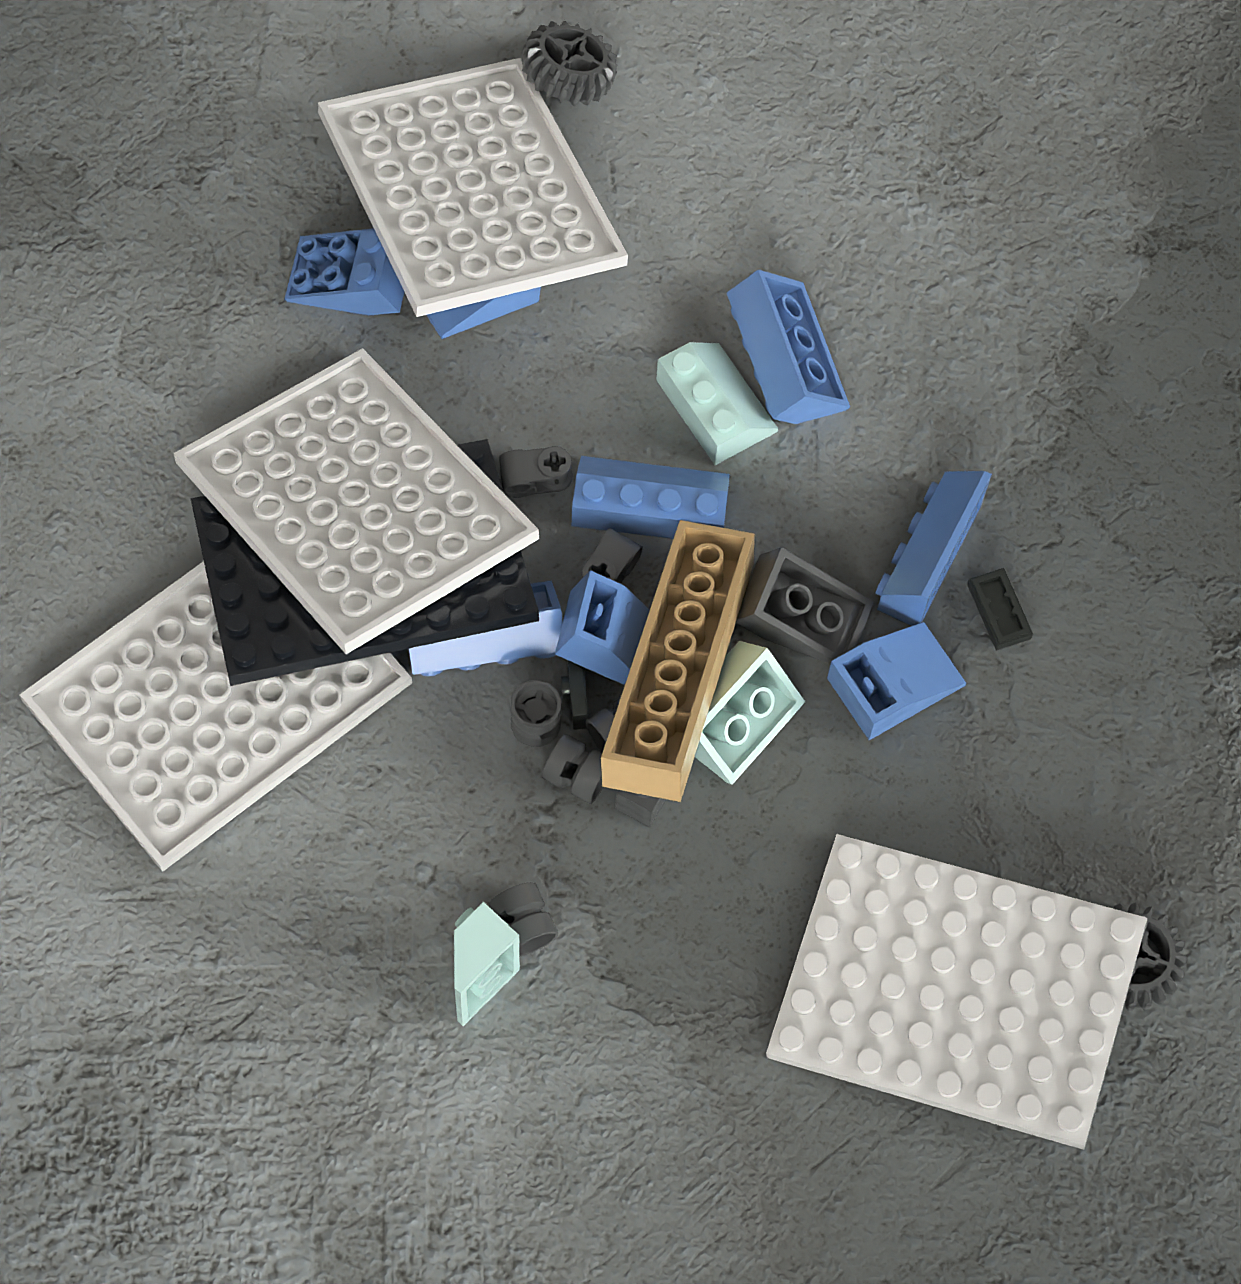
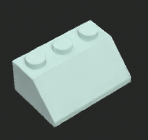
[656,342,778,465]
[695,641,805,784]
[454,902,520,1026]

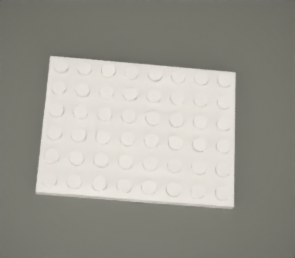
[318,58,628,317]
[174,348,539,654]
[19,561,412,872]
[766,834,1147,1150]

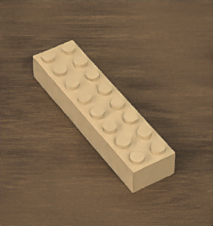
[601,520,755,802]

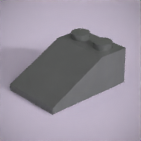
[736,547,874,664]

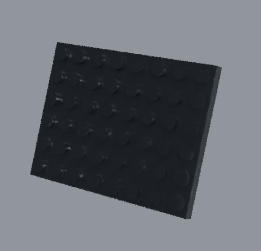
[190,439,539,686]

